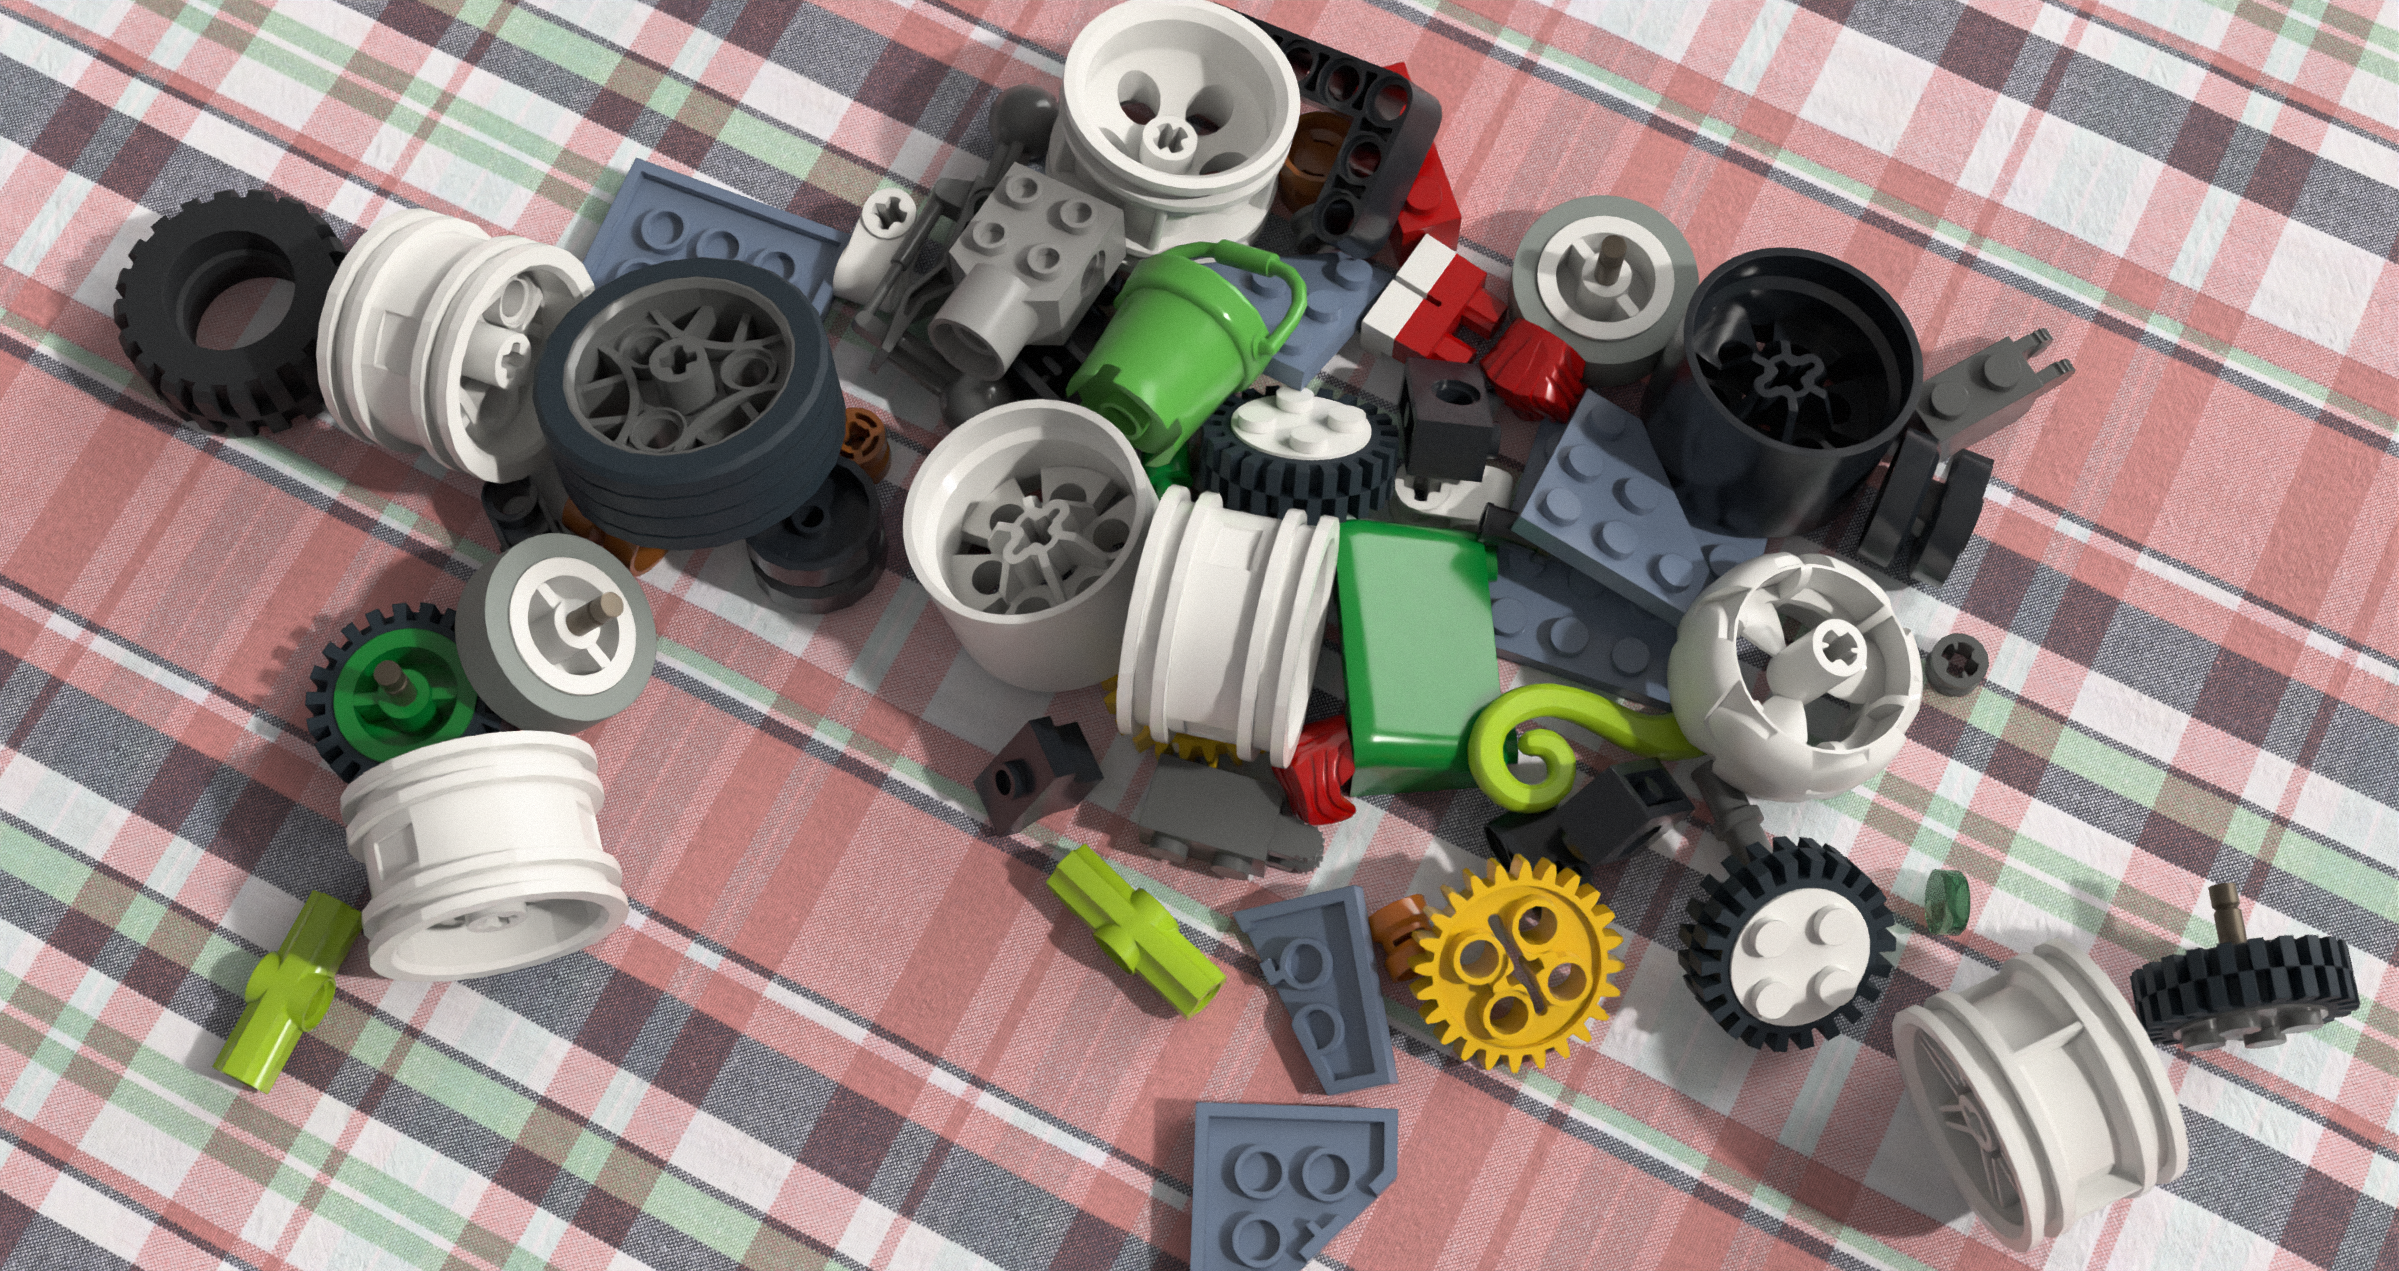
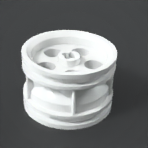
[1044,0,1300,273]

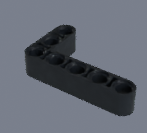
[1209,1,1442,259]

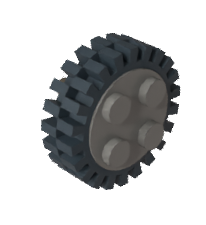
[2130,882,2361,1052]

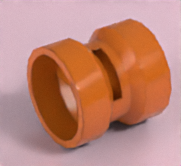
[1368,894,1432,983]

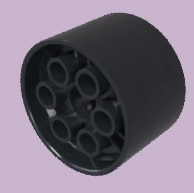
[1640,247,1924,537]

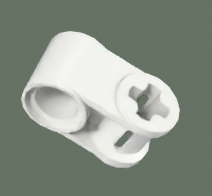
[833,188,924,314]
[1388,463,1513,545]

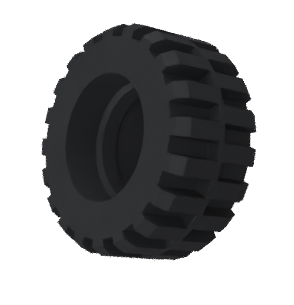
[113,189,348,437]

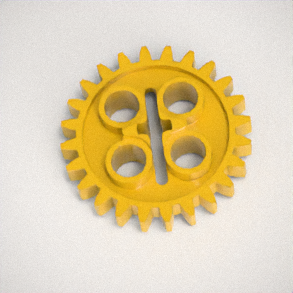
[1407,854,1625,1073]

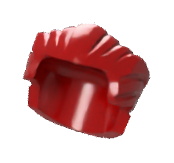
[1478,318,1588,424]
[1271,714,1356,826]

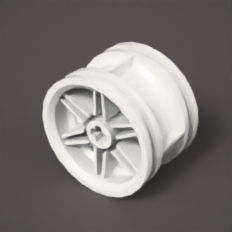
[1892,938,2189,1252]

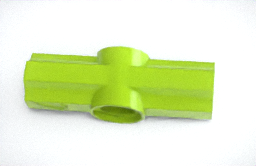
[1046,843,1227,1021]
[212,890,363,1095]

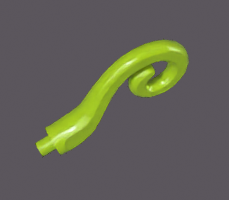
[1467,683,1708,813]

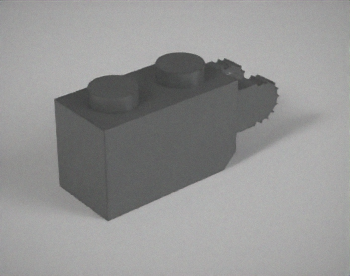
[1898,327,2076,464]
[1138,753,1325,880]

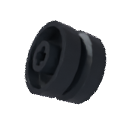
[1855,427,1994,589]
[745,455,888,614]

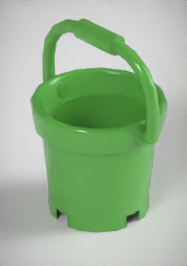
[1066,239,1307,467]

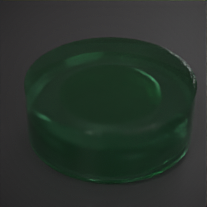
[1925,869,1970,936]

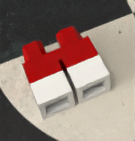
[1359,233,1508,365]

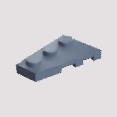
[1232,885,1399,1096]

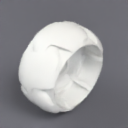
[1667,552,1923,803]

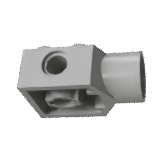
[927,162,1126,381]

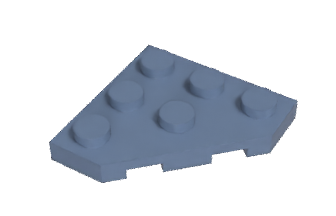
[1199,252,1394,392]
[1511,389,1710,628]
[1190,1102,1398,1271]

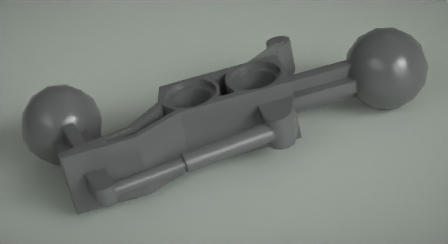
[851,83,1059,431]

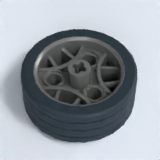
[532,257,846,551]

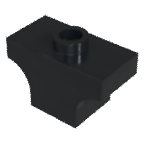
[973,716,1104,838]

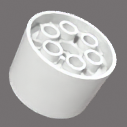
[903,399,1160,692]

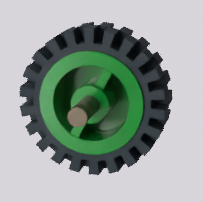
[305,602,517,785]

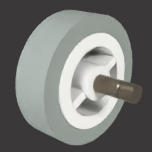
[1507,195,1699,387]
[455,533,657,735]

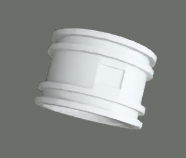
[316,208,595,484]
[1116,485,1340,769]
[340,731,629,982]

